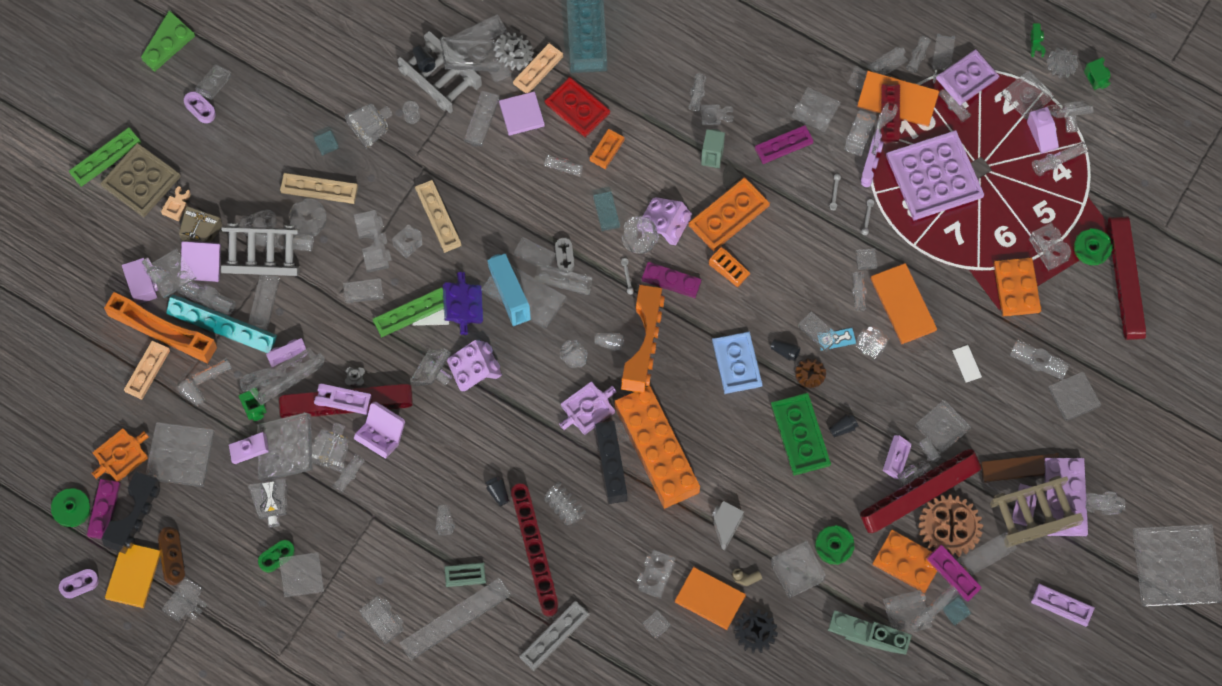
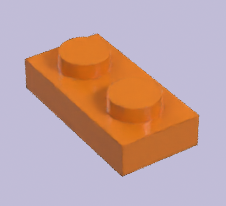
[590,129,625,169]

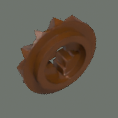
[795,358,826,388]

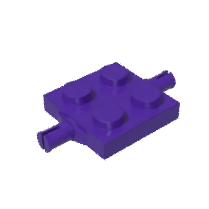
[443,272,483,335]

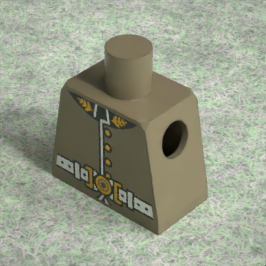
[179,206,222,243]

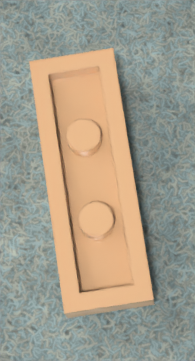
[513,43,563,94]
[124,341,170,400]

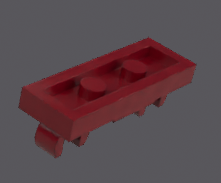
[881,84,900,141]

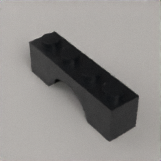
[595,421,627,504]
[101,471,160,554]

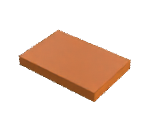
[675,567,746,630]

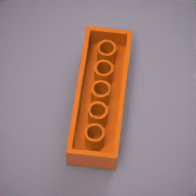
[615,386,700,509]

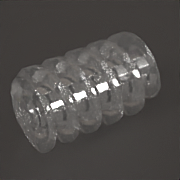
[544,482,586,526]

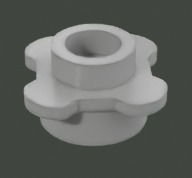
[345,367,365,386]

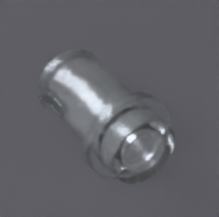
[919,437,941,463]

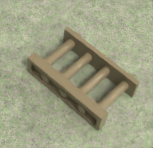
[990,476,1084,548]

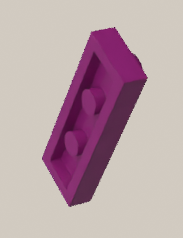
[755,125,814,164]
[642,262,702,298]
[87,479,121,539]
[926,545,982,602]

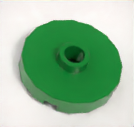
[1074,228,1113,265]
[51,488,91,527]
[815,525,855,565]

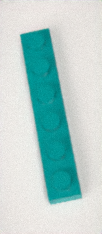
[166,295,277,353]

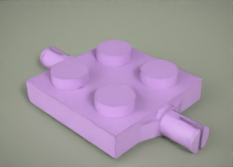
[559,382,616,435]

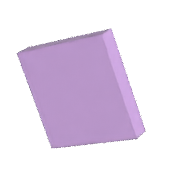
[499,92,545,136]
[181,241,221,282]

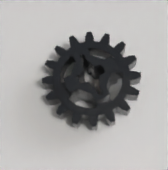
[734,609,778,654]

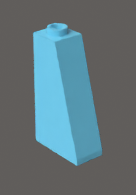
[487,254,531,326]

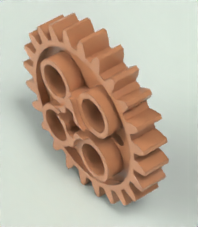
[918,494,983,557]

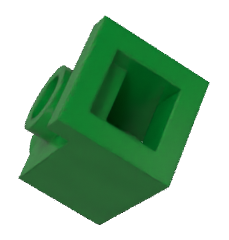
[1084,57,1111,90]
[238,388,267,421]

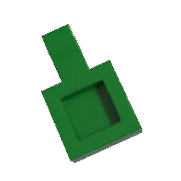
[1030,23,1045,58]

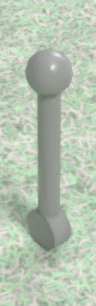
[829,174,841,211]
[861,199,874,235]
[621,258,634,295]

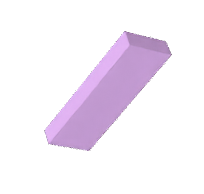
[1031,584,1095,627]

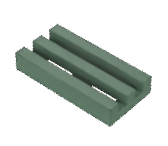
[445,562,486,587]

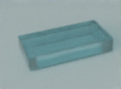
[593,192,620,231]

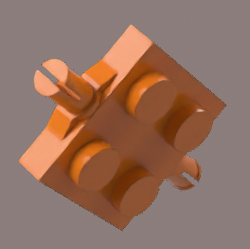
[91,429,149,482]

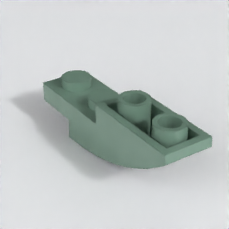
[828,610,912,654]

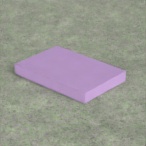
[936,49,1000,105]

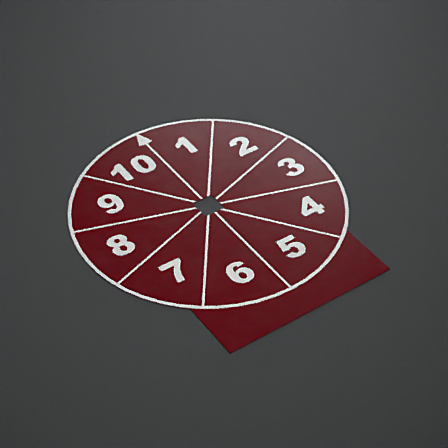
[870,70,1109,310]

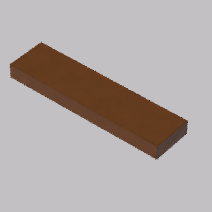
[981,453,1059,482]

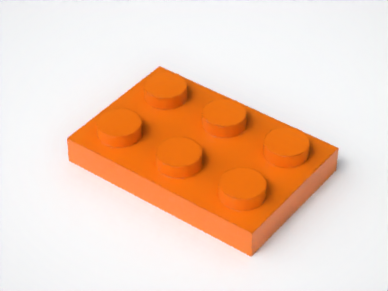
[994,258,1041,317]
[873,530,937,593]

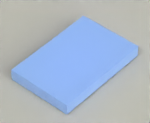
[712,331,762,394]

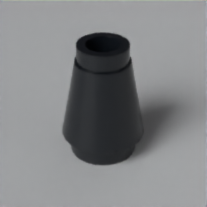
[412,45,436,73]
[771,339,801,361]
[829,413,859,438]
[485,476,510,507]

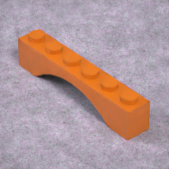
[621,285,665,393]
[104,292,217,364]

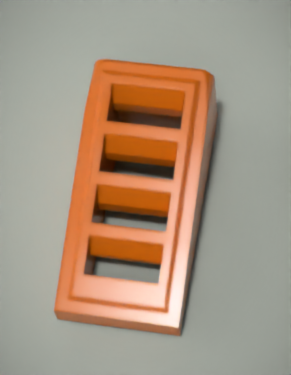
[709,247,750,287]

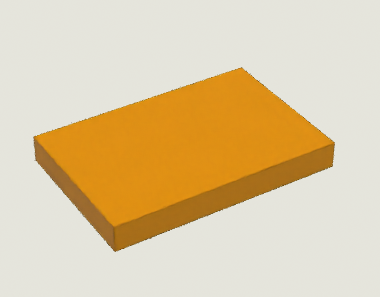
[105,544,160,608]

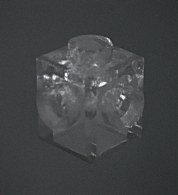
[856,326,890,359]

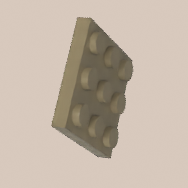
[100,143,181,217]

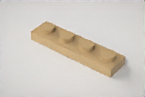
[280,173,358,204]
[415,180,461,253]

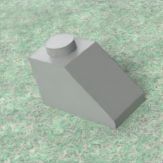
[712,501,744,550]

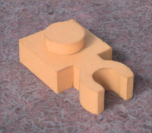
[161,186,191,221]

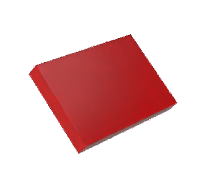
[545,77,610,137]

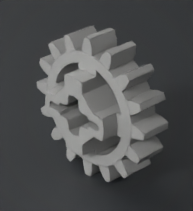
[493,32,534,70]

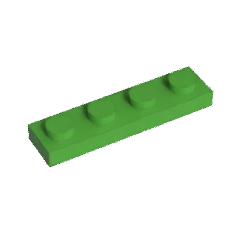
[69,128,141,187]
[373,288,444,338]

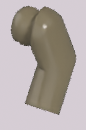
[732,569,762,586]

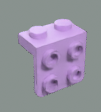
[638,197,692,245]
[447,340,502,391]
[354,402,405,459]

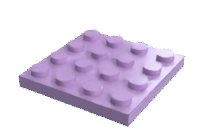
[886,131,984,220]

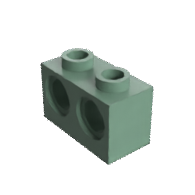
[701,129,725,169]

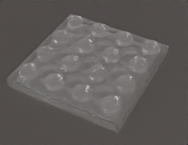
[1133,524,1222,606]

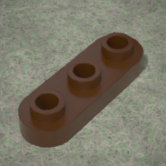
[158,527,185,585]

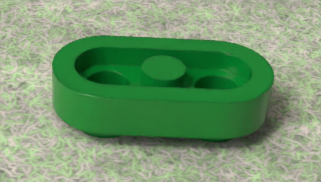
[258,540,295,573]

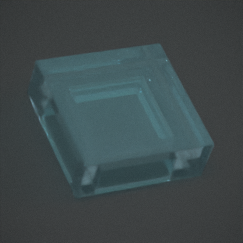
[314,131,339,156]
[943,597,971,626]

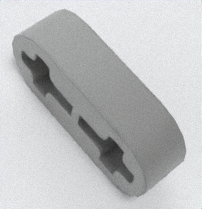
[555,238,574,274]

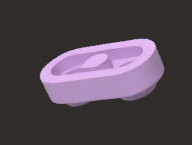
[184,92,216,123]
[59,569,99,598]

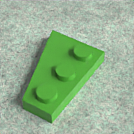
[141,11,195,72]

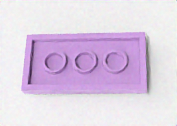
[1044,458,1088,536]

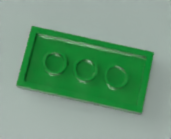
[771,393,831,476]

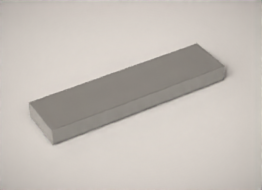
[519,600,590,671]

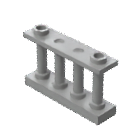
[398,31,482,114]
[221,223,301,276]

